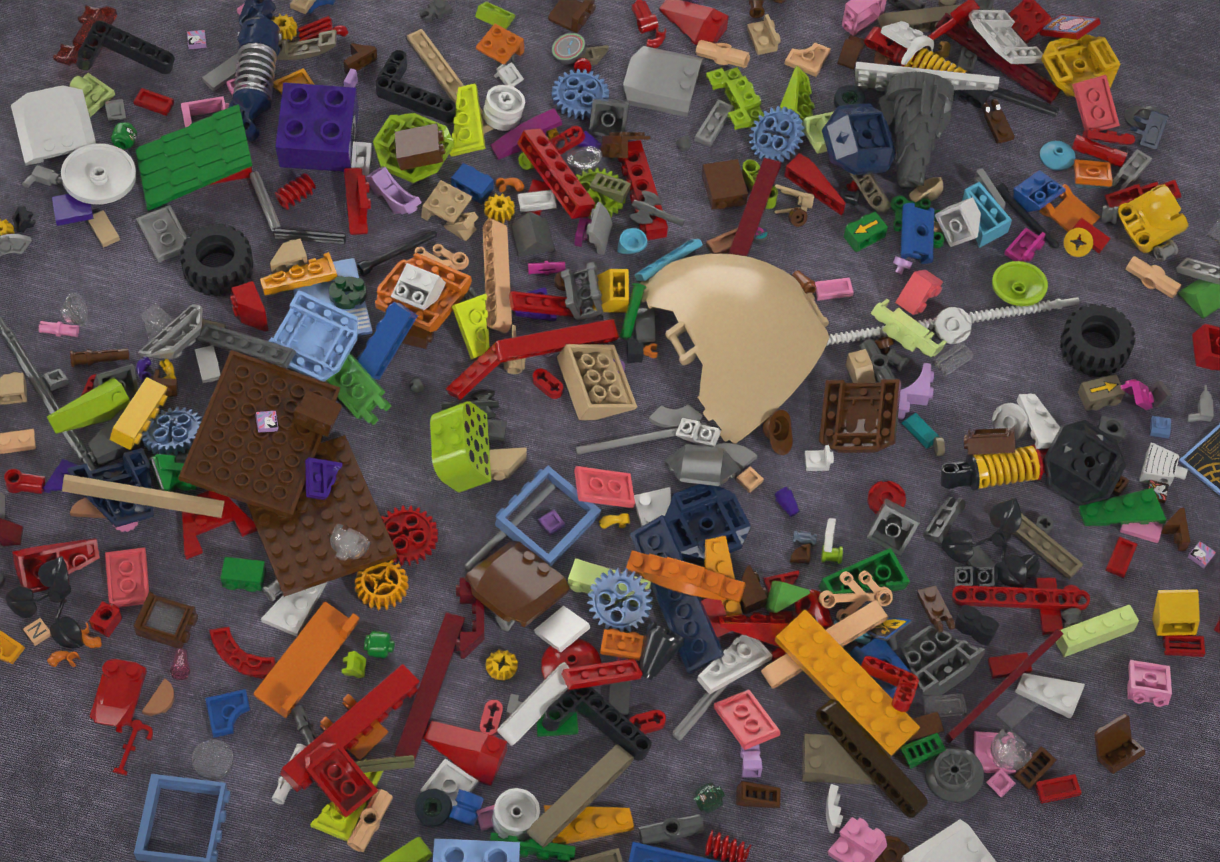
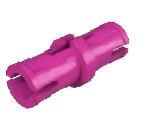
[528,260,565,275]

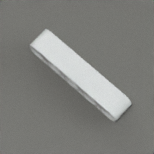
[497,662,569,746]

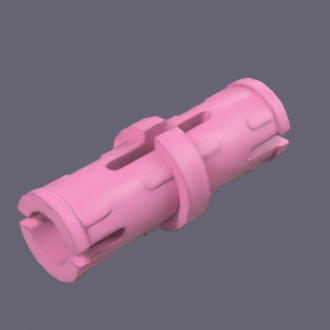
[39,321,79,337]

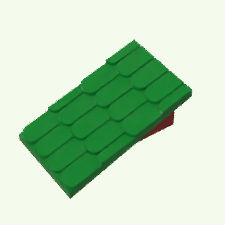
[136,104,252,211]

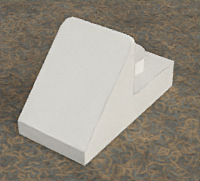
[351,141,372,177]

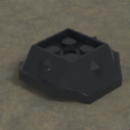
[1043,420,1126,506]

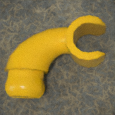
[160,359,176,379]
[599,513,630,529]

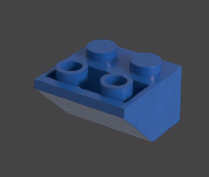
[1013,170,1066,212]

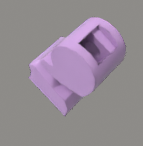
[740,744,762,778]

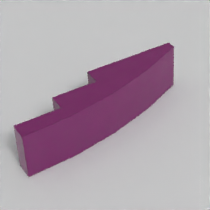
[490,108,562,160]

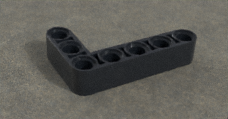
[76,21,175,74]
[375,50,456,123]
[542,687,652,761]

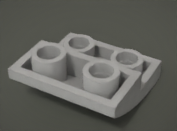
[586,202,612,255]

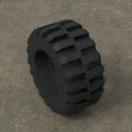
[180,224,254,296]
[1060,304,1136,377]

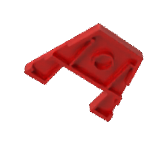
[182,491,257,560]

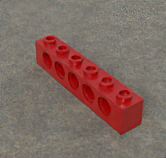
[517,128,596,219]
[618,140,668,241]

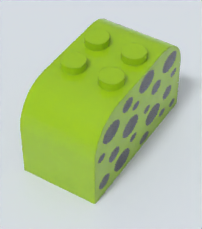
[430,401,491,493]

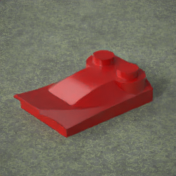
[90,659,147,727]
[304,742,378,818]

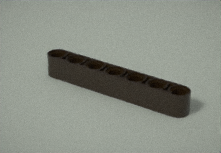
[816,699,928,818]

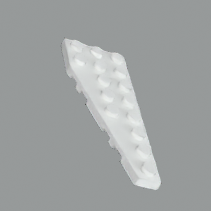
[854,62,1000,91]

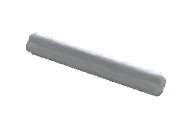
[250,171,281,231]
[672,684,728,741]

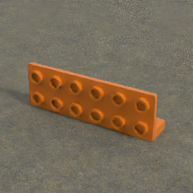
[253,602,360,718]

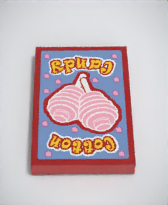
[1039,14,1101,40]

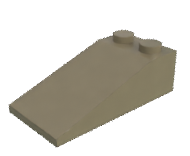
[802,734,877,785]

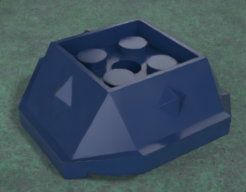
[822,103,896,175]
[665,484,751,562]

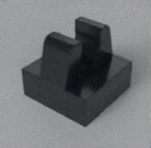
[12,206,36,232]

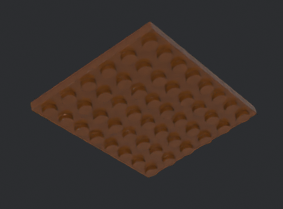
[178,350,340,518]
[246,435,398,597]

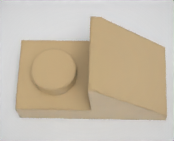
[444,212,479,241]

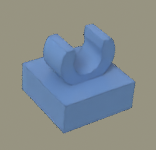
[1150,416,1171,439]

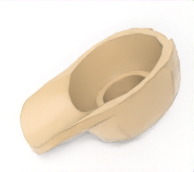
[909,177,943,202]

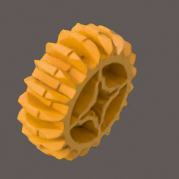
[355,560,409,610]

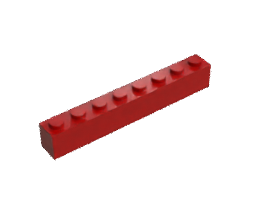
[280,664,420,792]

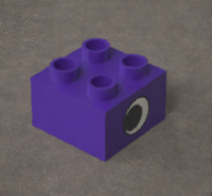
[275,82,359,172]

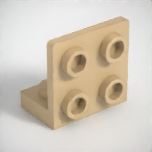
[421,180,472,224]

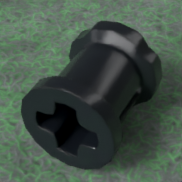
[840,187,860,206]

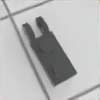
[923,496,966,543]

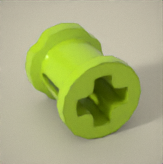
[821,545,843,564]

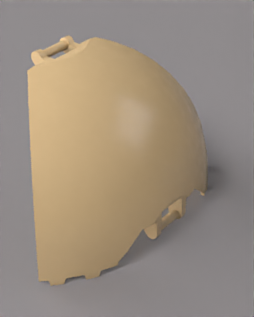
[639,254,829,444]

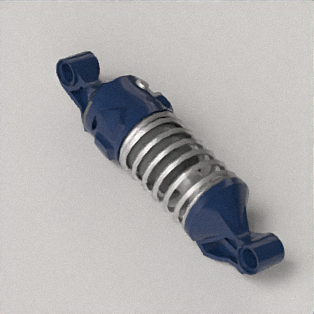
[228,0,282,141]

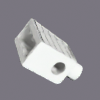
[1139,443,1188,486]

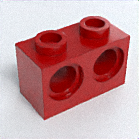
[794,589,834,630]

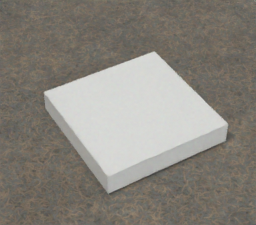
[534,606,590,652]
[420,759,479,807]

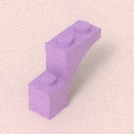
[365,167,422,215]
[898,363,934,419]

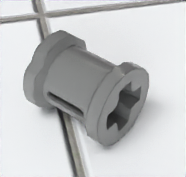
[1153,240,1178,262]
[262,577,282,602]

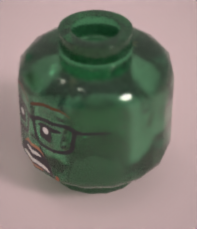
[693,782,725,813]

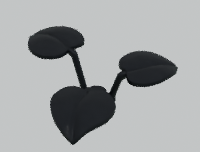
[941,498,1027,588]
[6,556,84,648]

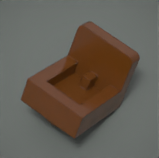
[150,369,178,397]

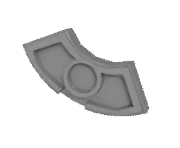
[0,234,32,256]
[649,404,703,429]
[715,443,757,469]

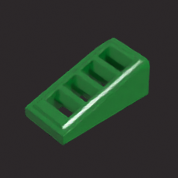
[900,733,946,769]

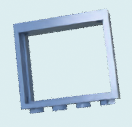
[495,466,601,567]
[134,774,230,862]

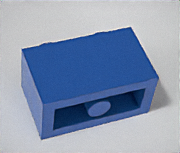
[451,163,494,205]

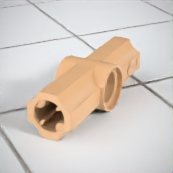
[696,40,750,68]
[1125,256,1181,298]
[347,789,393,852]

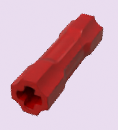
[1072,134,1128,167]

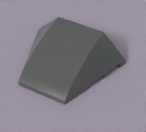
[664,444,741,486]
[900,625,985,696]

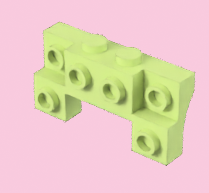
[871,299,947,357]

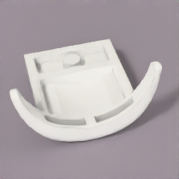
[880,21,934,65]

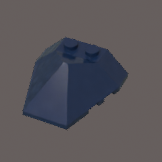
[67,448,154,527]

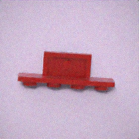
[344,168,371,235]

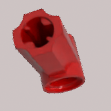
[631,0,659,34]
[4,469,46,494]

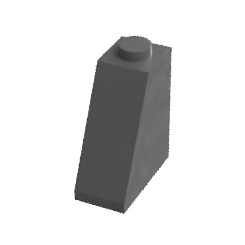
[88,409,142,468]

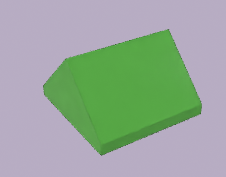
[1178,279,1220,319]
[765,581,810,613]

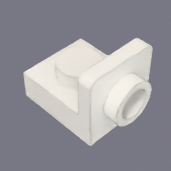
[494,62,524,87]
[804,445,834,471]

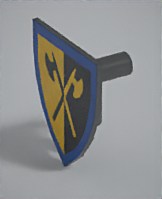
[867,618,912,650]

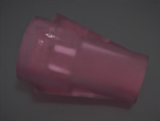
[170,649,190,680]

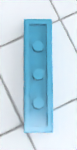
[634,239,703,281]

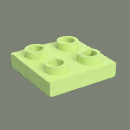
[70,73,115,117]

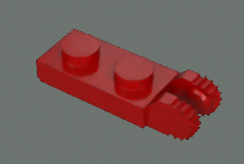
[1082,128,1135,145]

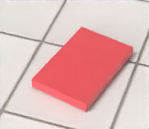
[1072,75,1120,131]
[574,466,635,508]
[105,547,149,608]
[714,689,780,750]

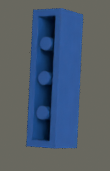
[357,302,418,380]

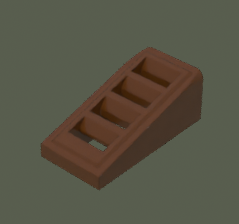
[1014,746,1057,790]
[736,781,781,808]

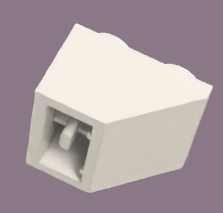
[391,263,446,310]

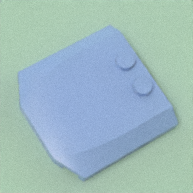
[269,290,358,382]

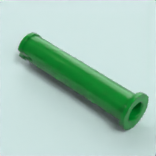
[619,283,647,340]

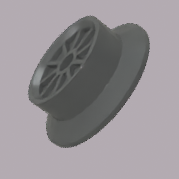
[926,747,984,802]

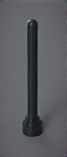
[996,183,1059,248]
[357,231,437,276]

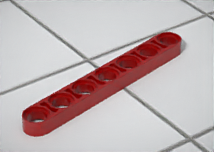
[952,585,1090,610]

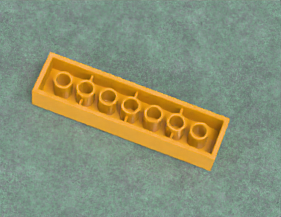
[775,610,920,758]

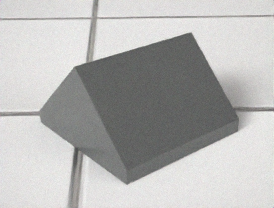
[511,212,554,257]
[93,364,138,401]

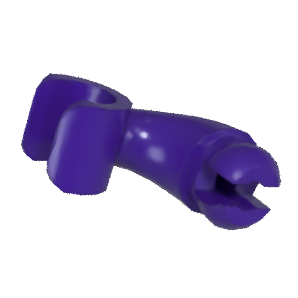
[136,357,151,383]

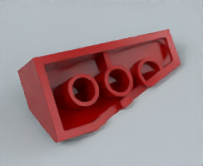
[659,0,729,45]
[12,538,100,593]
[718,611,797,647]
[423,721,507,787]

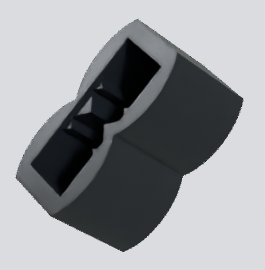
[955,605,999,646]

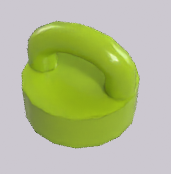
[519,152,534,170]

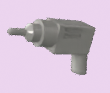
[22,165,62,188]
[1187,385,1214,422]

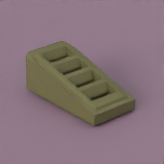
[589,173,631,203]

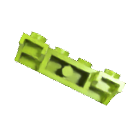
[706,67,765,130]

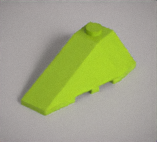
[780,66,815,133]
[47,377,130,434]

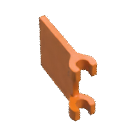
[1039,184,1100,240]
[320,694,389,761]

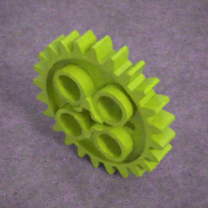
[576,168,626,219]

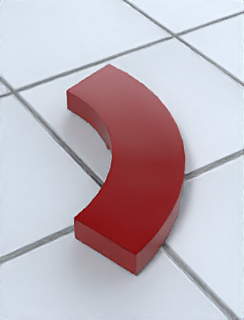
[209,627,276,679]

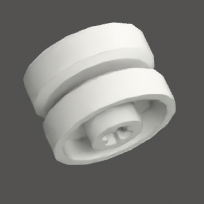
[482,85,525,131]
[491,788,540,841]

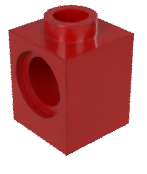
[89,601,122,638]

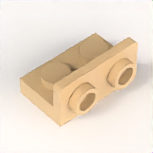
[747,14,780,55]

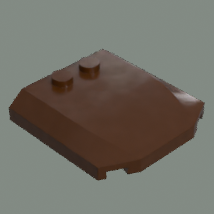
[819,379,901,453]
[465,541,570,627]

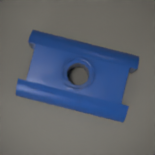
[901,203,935,264]
[849,637,911,699]

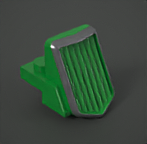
[149,454,197,493]

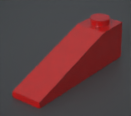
[784,153,846,215]

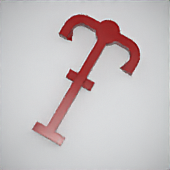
[112,720,153,776]

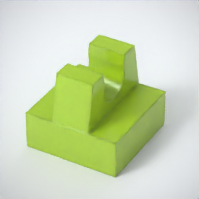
[342,651,366,678]

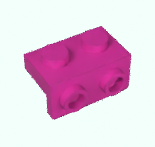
[1004,228,1046,262]
[1121,379,1154,410]

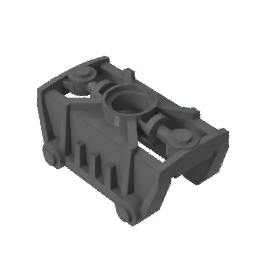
[561,262,604,321]

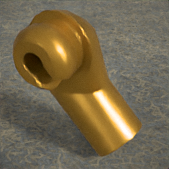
[934,41,951,58]

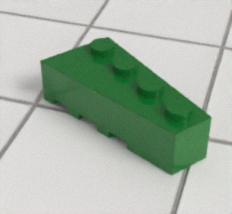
[818,548,910,600]

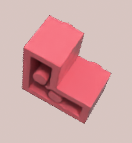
[895,270,943,315]

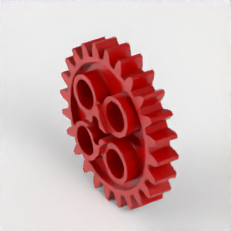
[381,505,438,566]

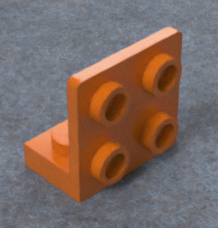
[476,24,524,65]

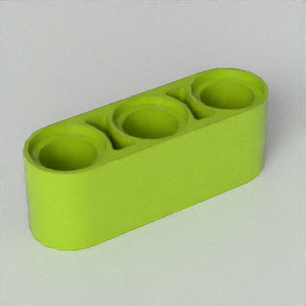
[742,159,778,209]
[380,837,433,862]

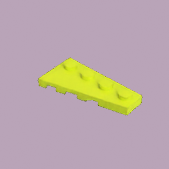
[450,83,486,157]
[310,759,383,842]

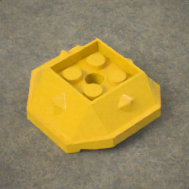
[1041,34,1120,97]

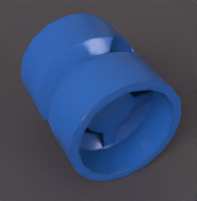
[449,789,484,827]

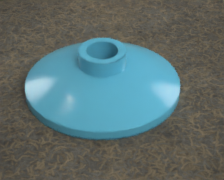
[1040,141,1075,171]

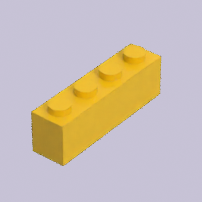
[109,377,168,450]

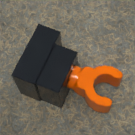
[626,338,658,363]

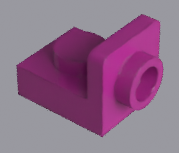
[574,218,592,247]

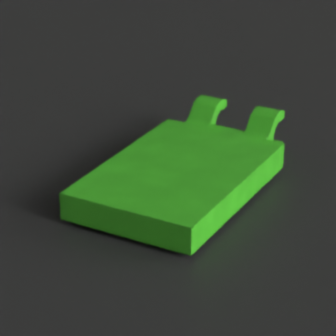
[327,353,392,425]

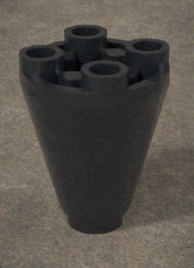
[638,621,685,681]

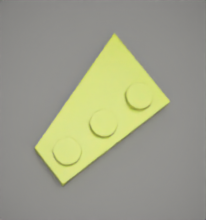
[452,293,490,359]

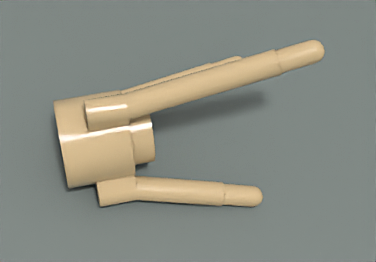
[775,184,814,214]
[503,325,526,374]

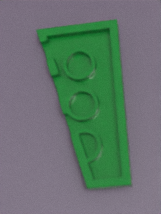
[1078,488,1166,526]
[490,832,575,862]

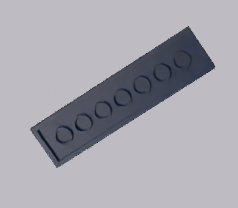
[630,515,724,674]

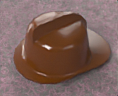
[763,409,793,456]

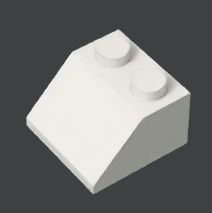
[935,197,981,247]

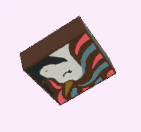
[1147,480,1169,504]

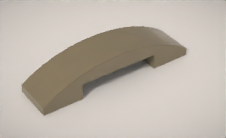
[277,30,337,60]

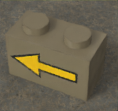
[1078,374,1125,411]

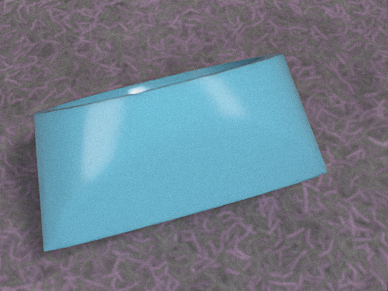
[617,228,648,254]

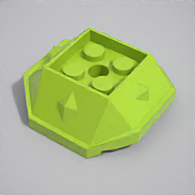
[373,113,454,183]

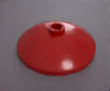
[541,638,601,694]

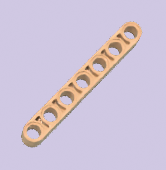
[483,218,512,333]
[761,600,888,689]

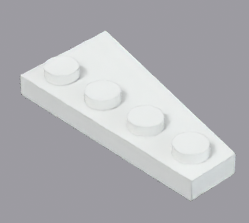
[1017,393,1060,449]
[634,487,671,527]
[261,582,327,637]
[697,634,773,694]

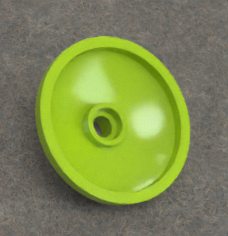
[992,261,1048,306]

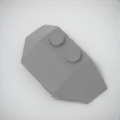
[138,304,203,359]

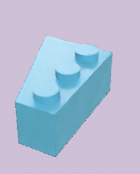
[962,182,1012,248]

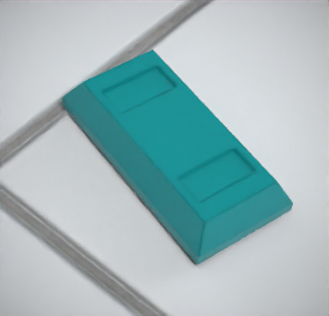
[901,412,940,449]

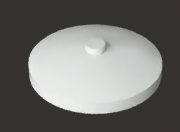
[61,144,136,204]

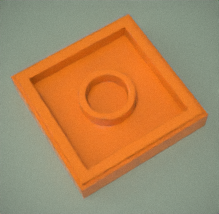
[1073,159,1113,187]

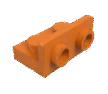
[600,629,644,661]

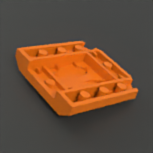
[375,253,472,332]

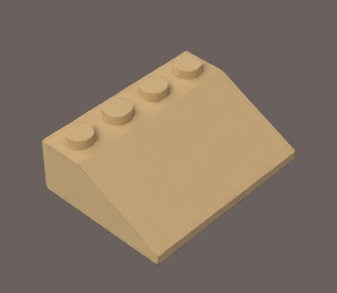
[557,344,637,420]

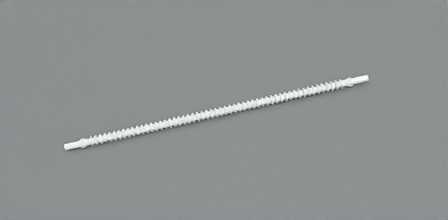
[826,297,1079,346]

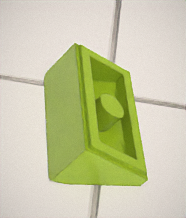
[475,1,516,29]

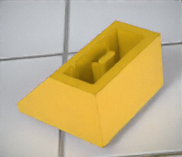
[592,269,629,313]
[1152,589,1200,636]

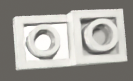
[195,346,221,383]
[676,418,721,447]
[826,784,843,834]

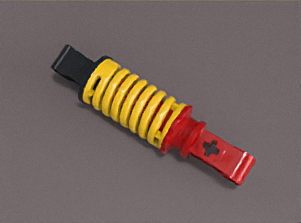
[864,26,992,108]
[941,444,1088,491]

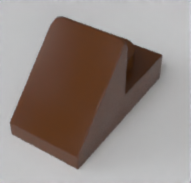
[837,35,865,70]
[344,43,377,74]
[1161,507,1191,551]

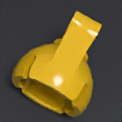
[1118,184,1189,253]

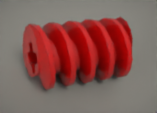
[275,173,316,211]
[705,830,752,862]

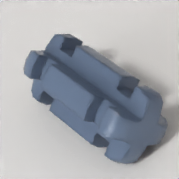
[793,530,817,545]

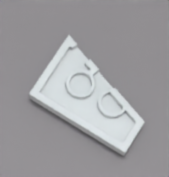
[1015,673,1085,719]

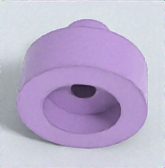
[893,256,913,274]

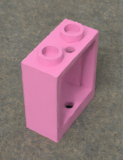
[842,0,887,36]
[181,96,229,127]

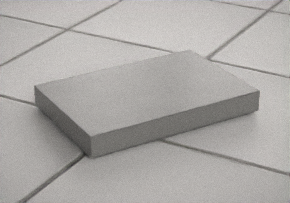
[136,205,187,263]

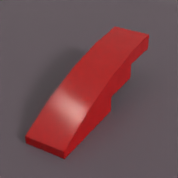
[1105,180,1181,208]

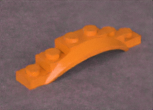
[626,550,746,603]

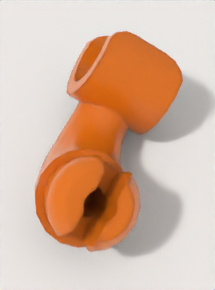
[496,178,524,192]
[81,622,102,649]
[47,651,81,667]

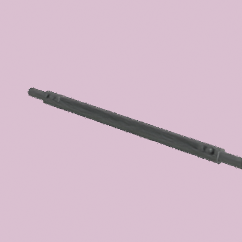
[0,316,96,471]

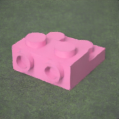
[1127,660,1172,707]
[828,817,887,862]

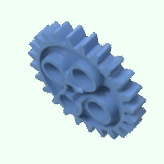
[552,69,609,120]
[749,106,805,163]
[141,407,202,455]
[587,568,653,632]

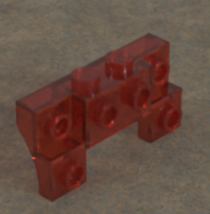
[53,5,117,66]

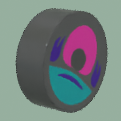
[753,225,769,244]

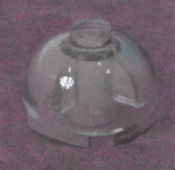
[330,524,372,561]
[990,729,1032,770]

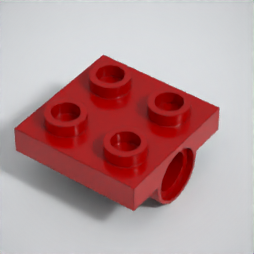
[1008,0,1053,43]

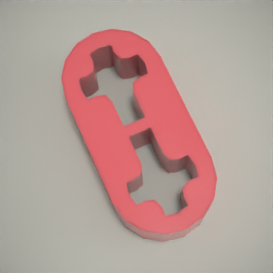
[480,700,503,736]

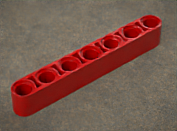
[494,319,619,363]

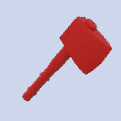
[927,0,980,40]

